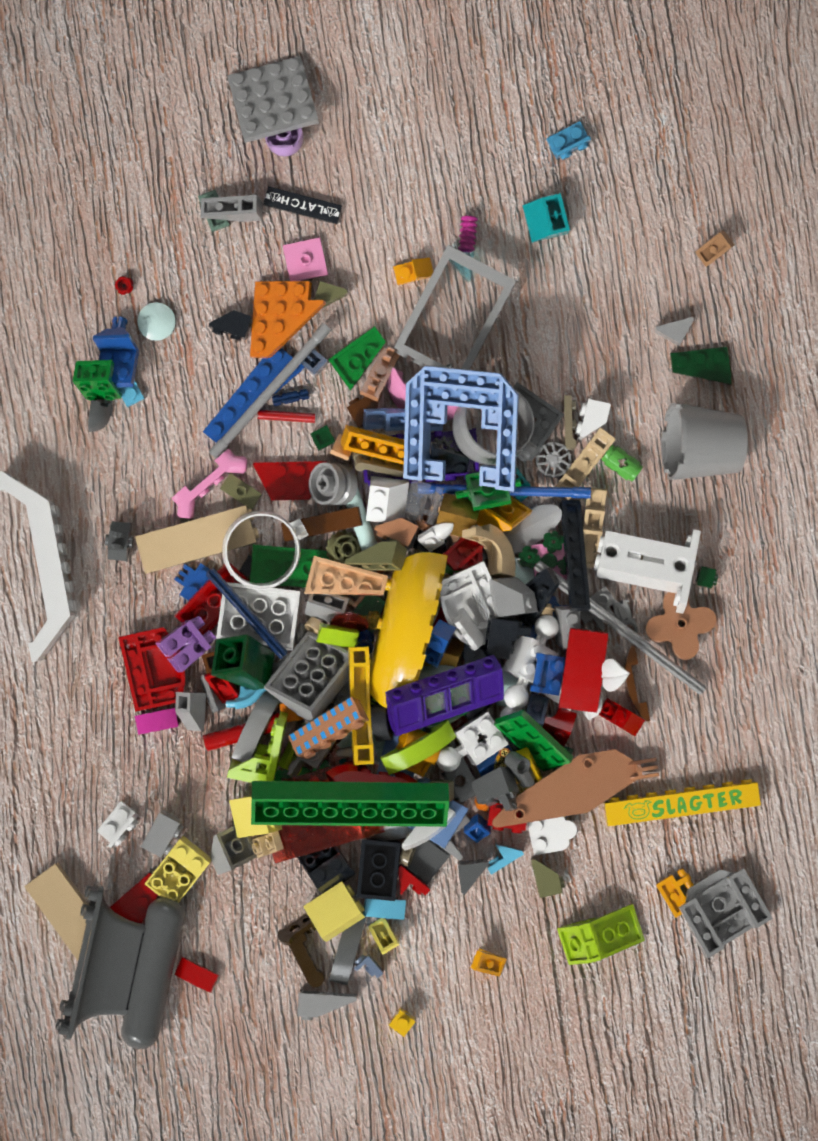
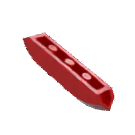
[326,764,418,783]

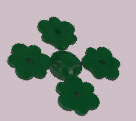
[518,531,567,576]

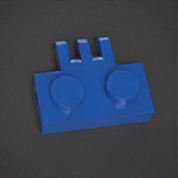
[174,563,210,601]

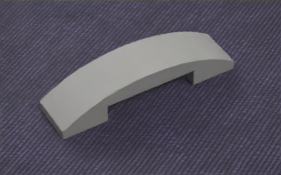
[232,690,281,762]

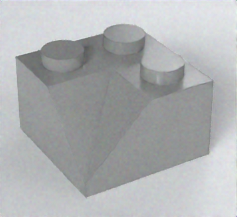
[141,810,184,858]

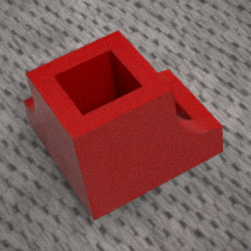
[542,708,577,746]

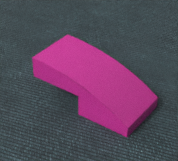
[134,708,178,735]

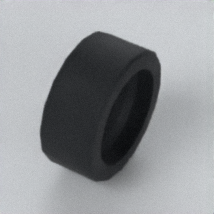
[371,704,394,742]

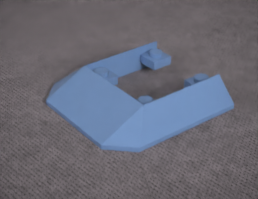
[403,365,519,492]

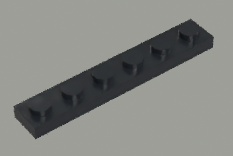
[560,500,591,611]

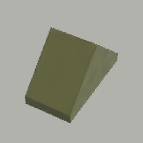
[314,281,348,308]

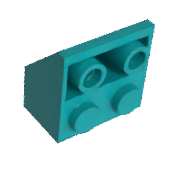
[522,193,570,243]

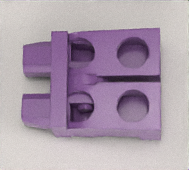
[155,616,216,672]

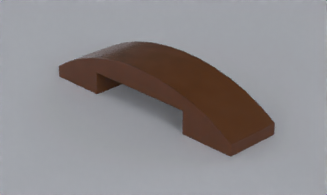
[624,645,650,721]

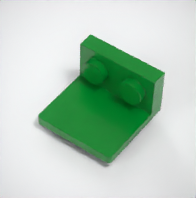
[72,360,122,401]

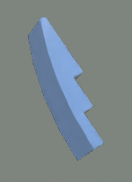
[363,408,443,431]

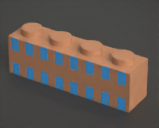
[288,697,369,759]

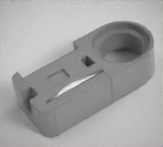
[612,600,638,634]

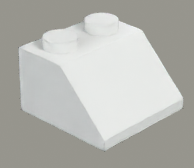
[366,476,409,523]

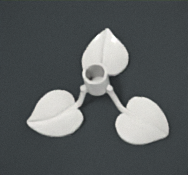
[582,659,630,720]

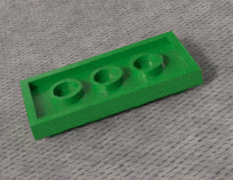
[250,545,329,588]

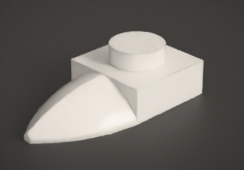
[417,523,454,552]

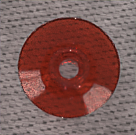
[330,612,369,634]

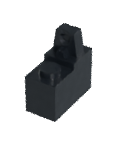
[483,615,531,659]

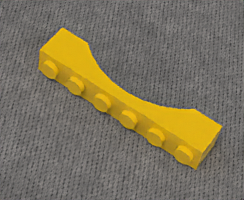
[348,646,374,765]

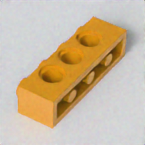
[340,425,404,465]

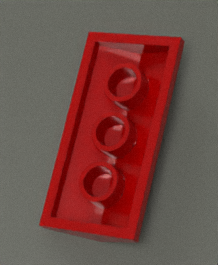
[174,562,249,635]

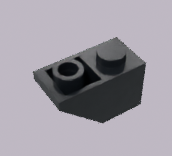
[209,310,253,342]

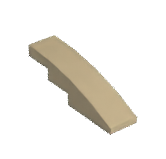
[583,487,607,568]

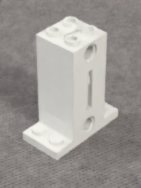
[594,529,701,614]

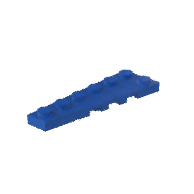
[203,348,305,443]

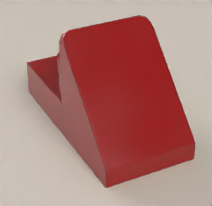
[204,673,240,704]
[398,865,431,896]

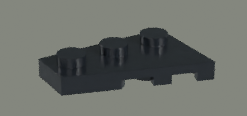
[519,567,560,629]

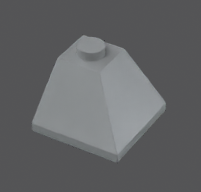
[489,577,538,618]
[210,825,257,875]

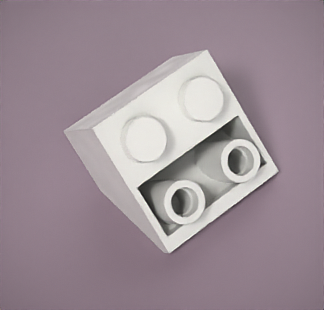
[575,399,611,440]

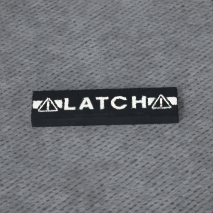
[263,186,342,225]

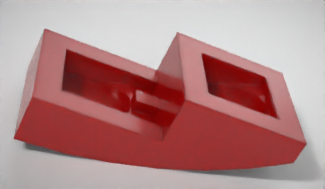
[174,957,220,993]

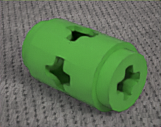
[601,444,643,482]

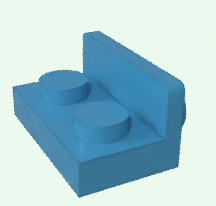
[546,121,591,160]

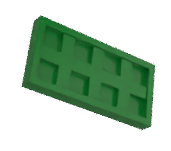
[494,710,573,771]

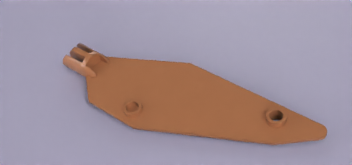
[492,749,660,828]

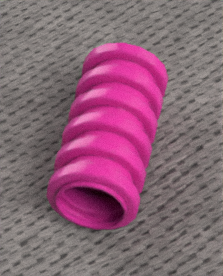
[458,215,478,252]

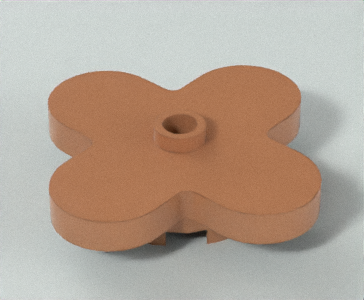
[645,592,716,660]

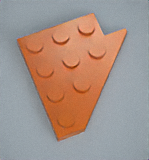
[250,281,326,358]

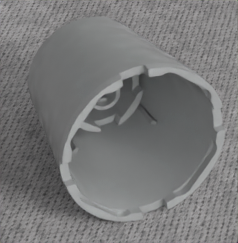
[661,403,748,480]

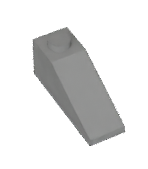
[200,195,262,222]
[297,990,357,1020]

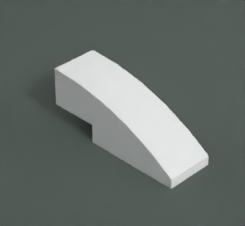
[402,808,456,850]

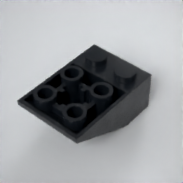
[289,825,356,894]

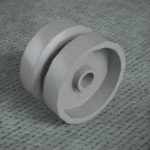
[309,463,358,505]

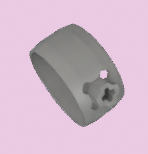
[452,390,537,465]

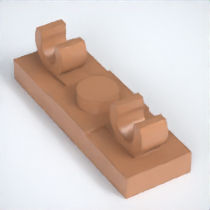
[360,346,400,402]

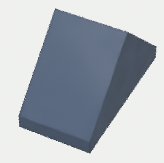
[301,349,328,377]

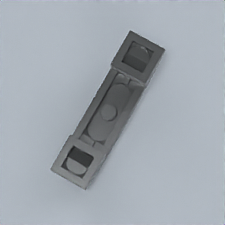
[329,911,366,985]

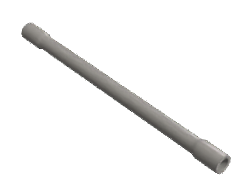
[209,323,331,459]

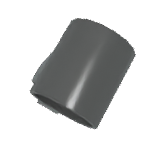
[505,751,535,788]

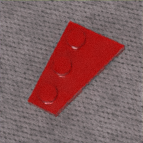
[110,872,158,924]

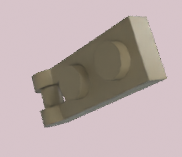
[564,395,577,450]
[352,452,404,478]

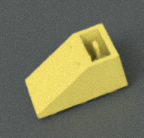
[145,836,211,903]

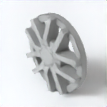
[536,442,572,478]

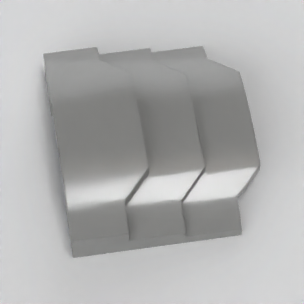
[678,868,773,958]

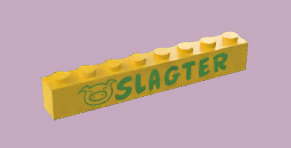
[603,779,761,826]

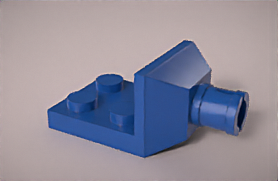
[93,316,139,387]

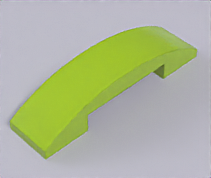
[380,720,457,775]

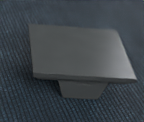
[404,840,450,885]

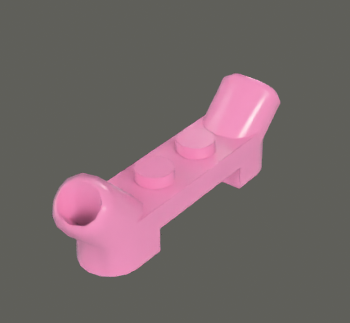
[172,449,247,519]

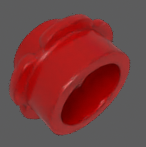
[115,276,133,295]

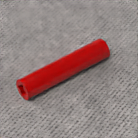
[203,712,280,752]

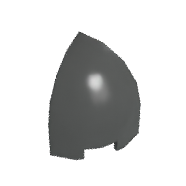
[88,400,112,432]

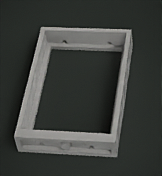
[394,245,517,370]

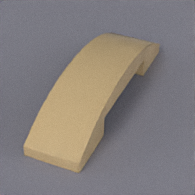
[555,427,616,500]

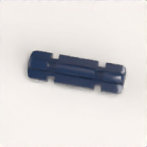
[272,389,310,406]

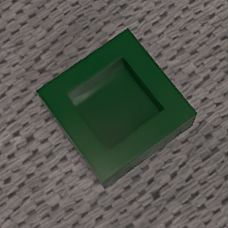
[310,425,335,451]

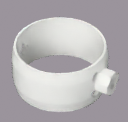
[222,511,308,589]

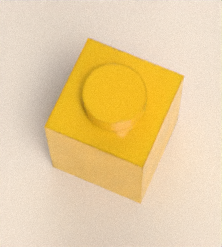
[389,1007,416,1037]

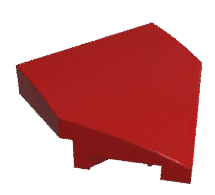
[443,537,483,571]

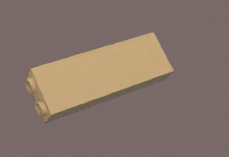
[135,505,260,574]
[24,862,89,961]

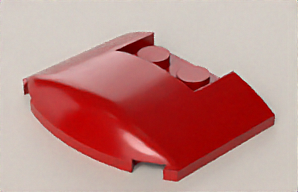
[118,627,185,712]

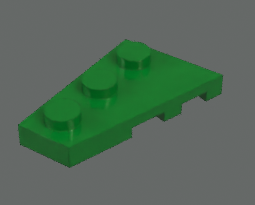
[328,326,386,391]

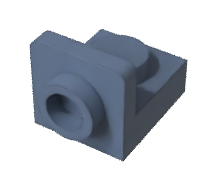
[354,954,384,978]

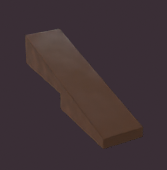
[281,507,363,542]

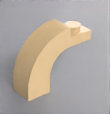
[462,524,516,578]

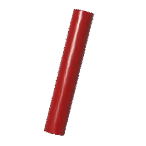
[257,410,315,423]

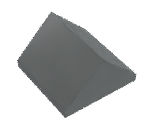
[458,859,489,895]

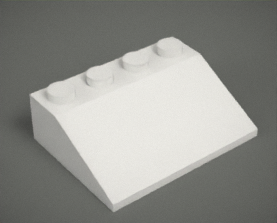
[216,582,300,651]

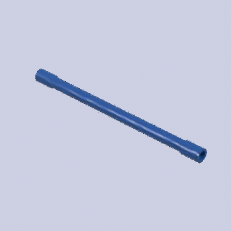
[418,483,591,499]

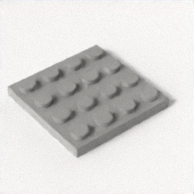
[227,56,319,143]

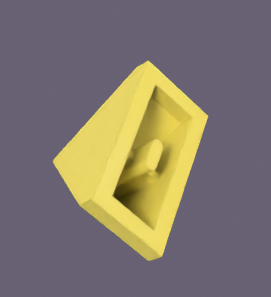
[368,918,399,955]

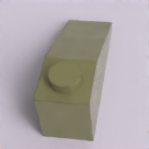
[345,539,407,570]

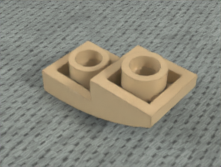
[252,831,284,858]

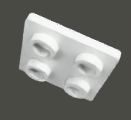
[97,801,139,848]

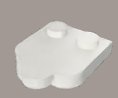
[528,816,577,856]

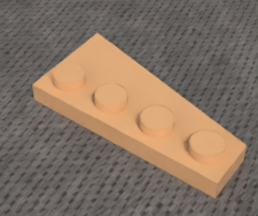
[304,556,388,596]

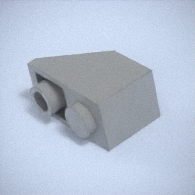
[175,692,206,732]

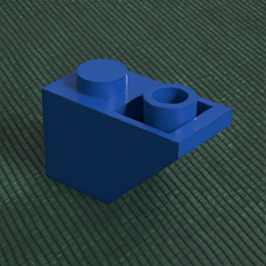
[424,619,456,668]

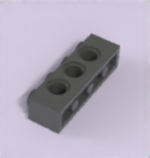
[427,731,475,803]

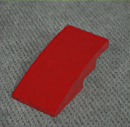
[559,628,608,713]

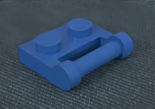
[530,653,565,696]

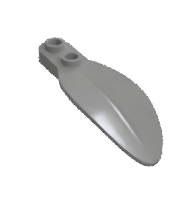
[482,504,562,561]

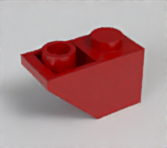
[599,698,645,737]

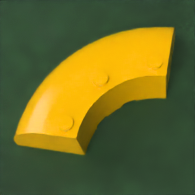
[369,552,447,709]

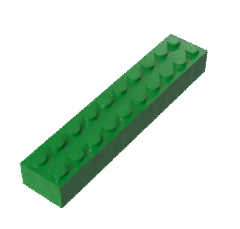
[251,781,449,827]

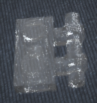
[402,480,444,525]

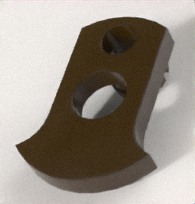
[278,915,316,945]

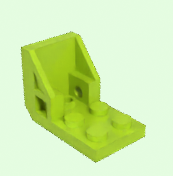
[227,712,288,783]
[557,904,645,965]

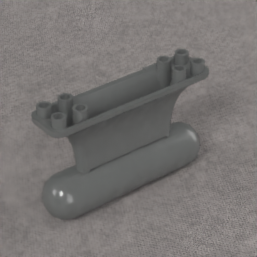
[55,883,184,1049]

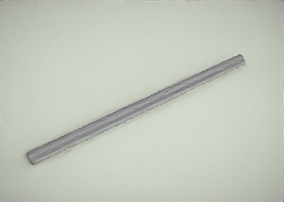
[534,561,706,695]

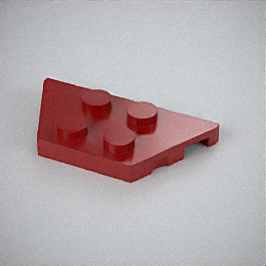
[253,461,327,501]

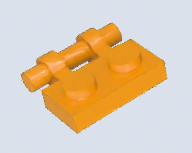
[655,868,693,918]

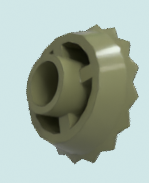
[326,530,361,564]

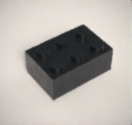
[356,838,401,901]

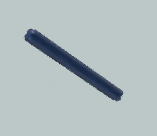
[206,568,288,659]

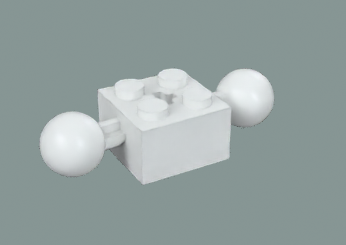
[503,615,559,710]
[436,706,522,772]

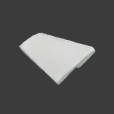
[453,607,485,651]

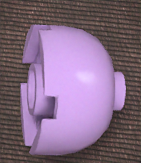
[265,128,303,157]

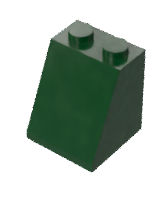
[211,634,274,690]

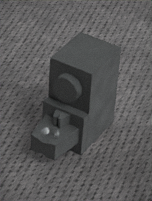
[471,767,520,811]

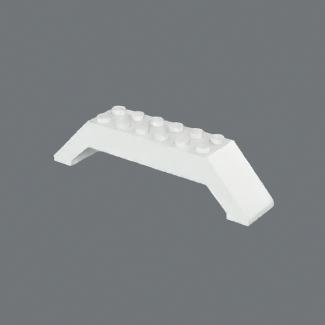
[0,471,77,662]

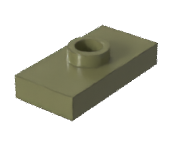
[220,473,262,509]

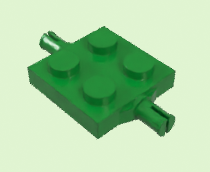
[455,472,521,511]

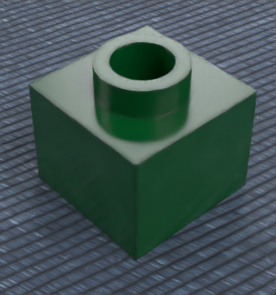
[695,566,718,589]

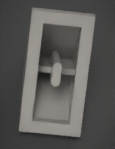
[654,317,694,346]

